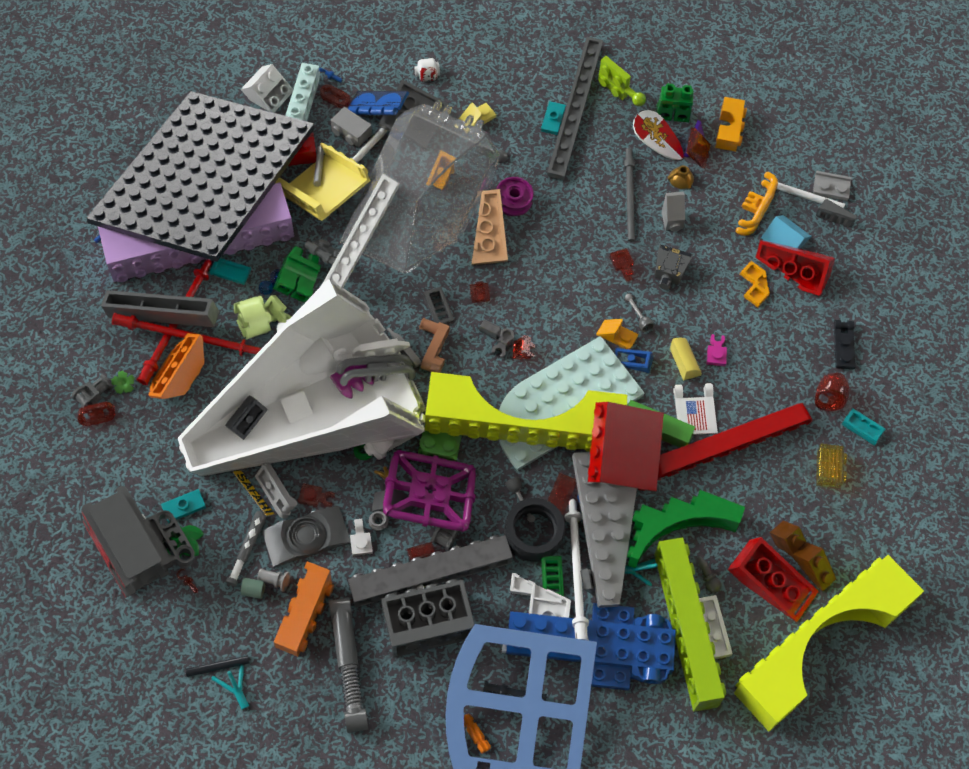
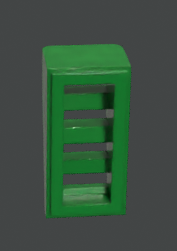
[541,556,564,597]

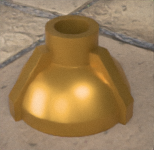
[668,165,694,189]

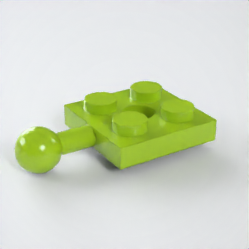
[598,56,646,106]

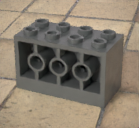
[381,579,474,658]

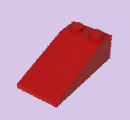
[727,537,819,622]

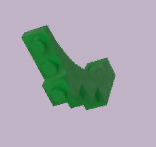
[627,490,745,568]

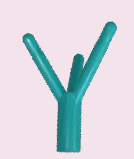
[624,558,658,586]
[211,665,249,710]

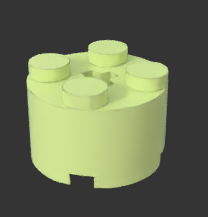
[234,296,272,339]

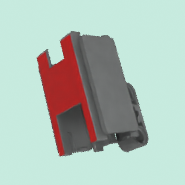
[81,486,194,598]

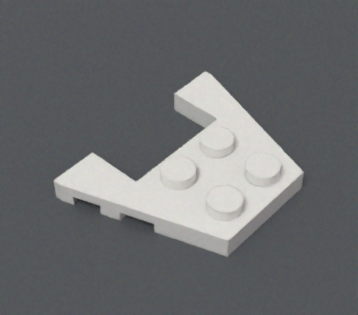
[502,573,571,653]

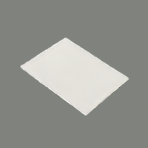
[280,390,313,424]

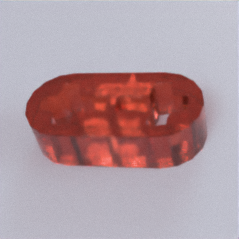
[320,84,350,109]
[78,402,115,426]

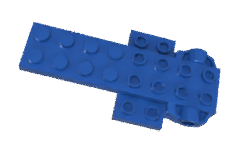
[506,603,676,690]

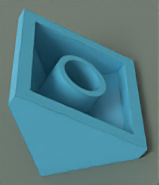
[761,215,812,249]

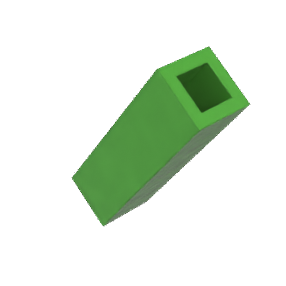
[628,400,695,448]

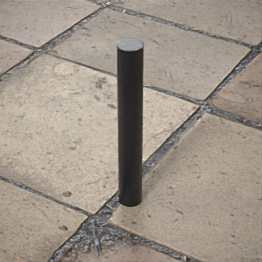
[185,655,250,677]

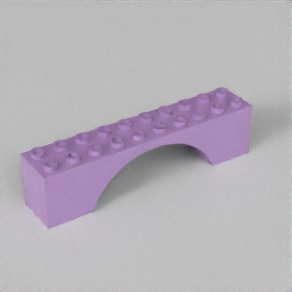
[98,182,294,282]

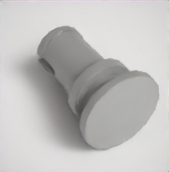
[257,568,291,592]

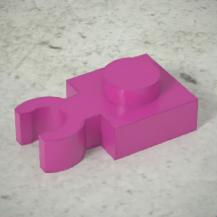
[706,334,727,366]

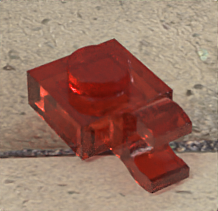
[609,248,634,282]

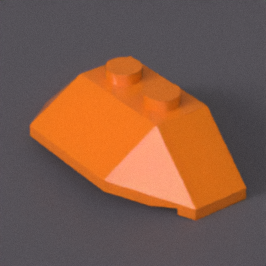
[148,333,204,399]

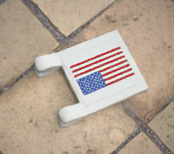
[673,383,718,434]

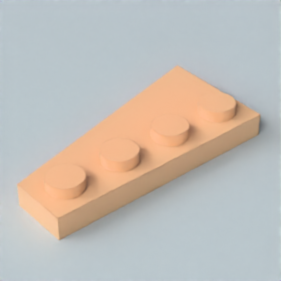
[472,189,508,265]

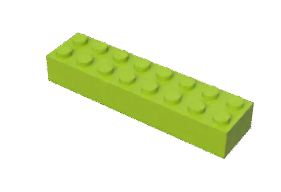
[654,537,726,712]

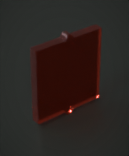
[686,127,711,169]

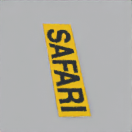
[233,470,274,516]

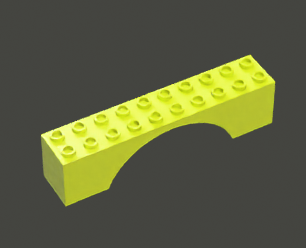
[425,372,628,452]
[734,555,924,732]

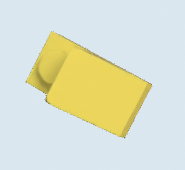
[458,103,496,133]

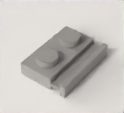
[813,171,852,201]

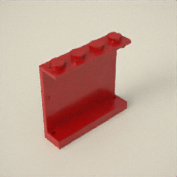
[588,402,664,491]

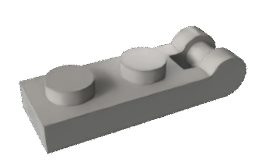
[255,463,297,519]

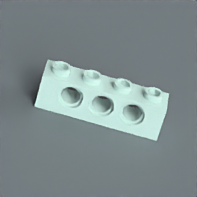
[285,63,320,122]

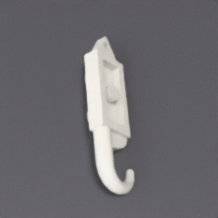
[333,338,410,362]

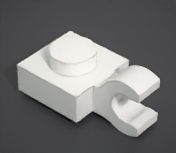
[350,519,373,556]

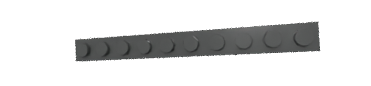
[547,37,603,180]

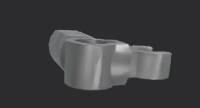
[479,319,514,359]

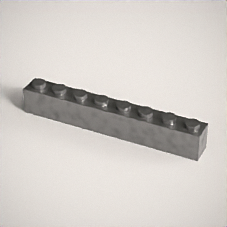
[348,535,513,608]

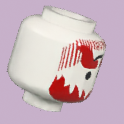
[414,58,440,82]

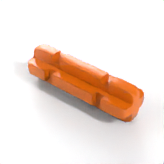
[464,713,491,754]

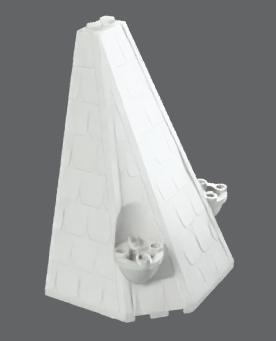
[178,279,426,476]

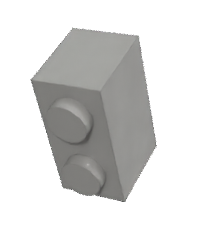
[331,107,372,148]

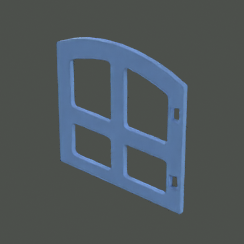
[446,624,597,769]

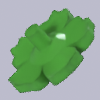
[111,370,135,394]

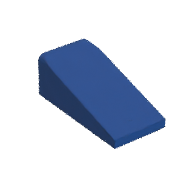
[614,348,653,373]

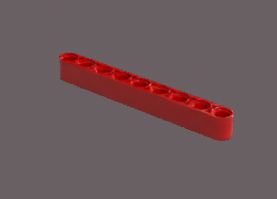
[658,403,813,480]

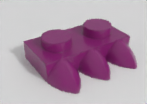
[330,365,374,399]

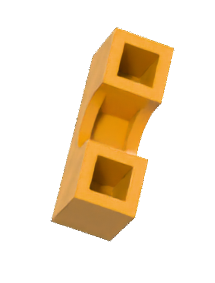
[715,97,747,152]

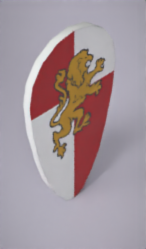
[633,110,684,160]

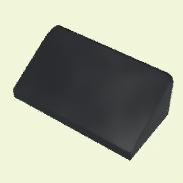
[225,395,268,440]

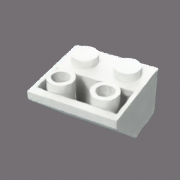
[241,64,293,113]

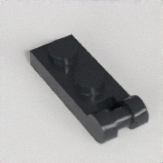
[833,320,856,369]

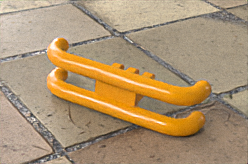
[736,172,778,236]

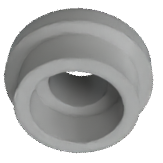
[369,511,389,531]

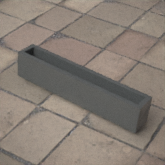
[101,290,219,327]

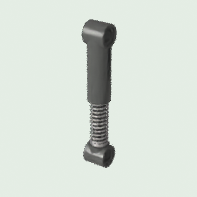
[329,597,369,733]

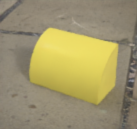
[670,338,702,381]

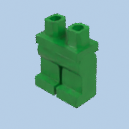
[656,83,693,123]
[273,246,321,303]

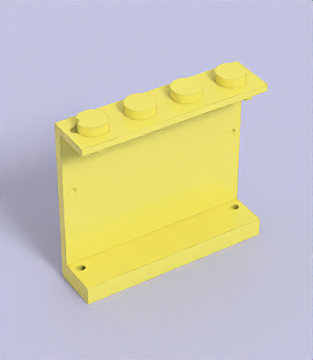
[276,143,370,221]

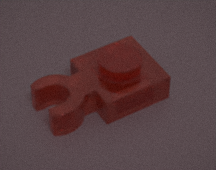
[298,483,335,508]

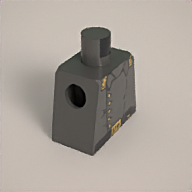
[654,244,693,290]

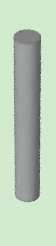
[313,145,324,187]

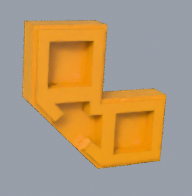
[740,261,770,307]

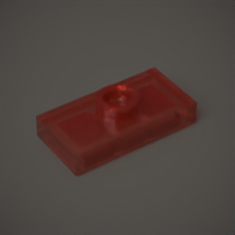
[548,473,577,515]

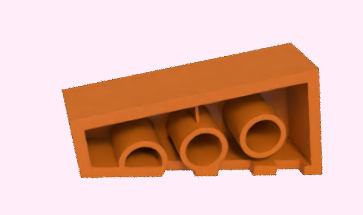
[274,561,334,657]

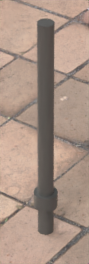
[624,148,635,242]

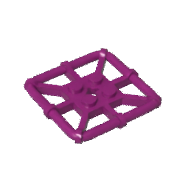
[383,450,476,532]

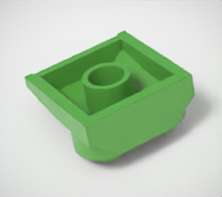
[418,425,462,461]

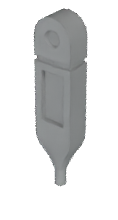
[387,328,421,368]

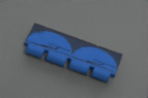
[348,91,409,115]

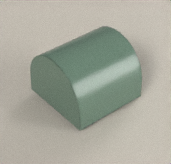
[241,578,266,599]

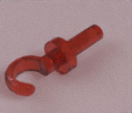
[177,568,198,594]

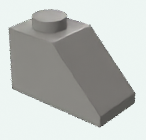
[661,192,685,232]

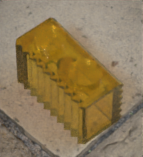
[816,443,847,489]

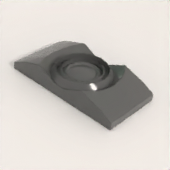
[262,506,351,568]

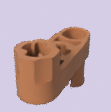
[419,318,450,373]

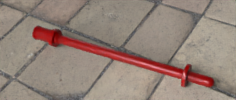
[136,259,212,385]
[112,313,261,356]

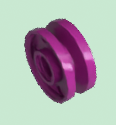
[497,177,534,217]

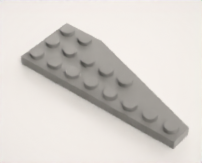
[572,452,637,608]

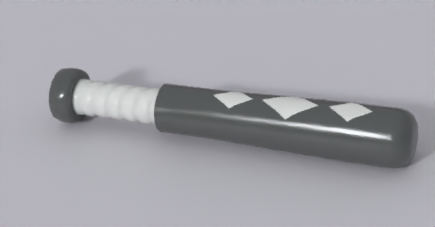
[225,511,267,587]

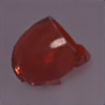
[814,372,850,411]

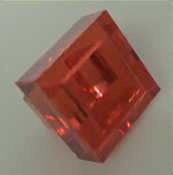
[469,281,490,303]
[513,335,535,360]

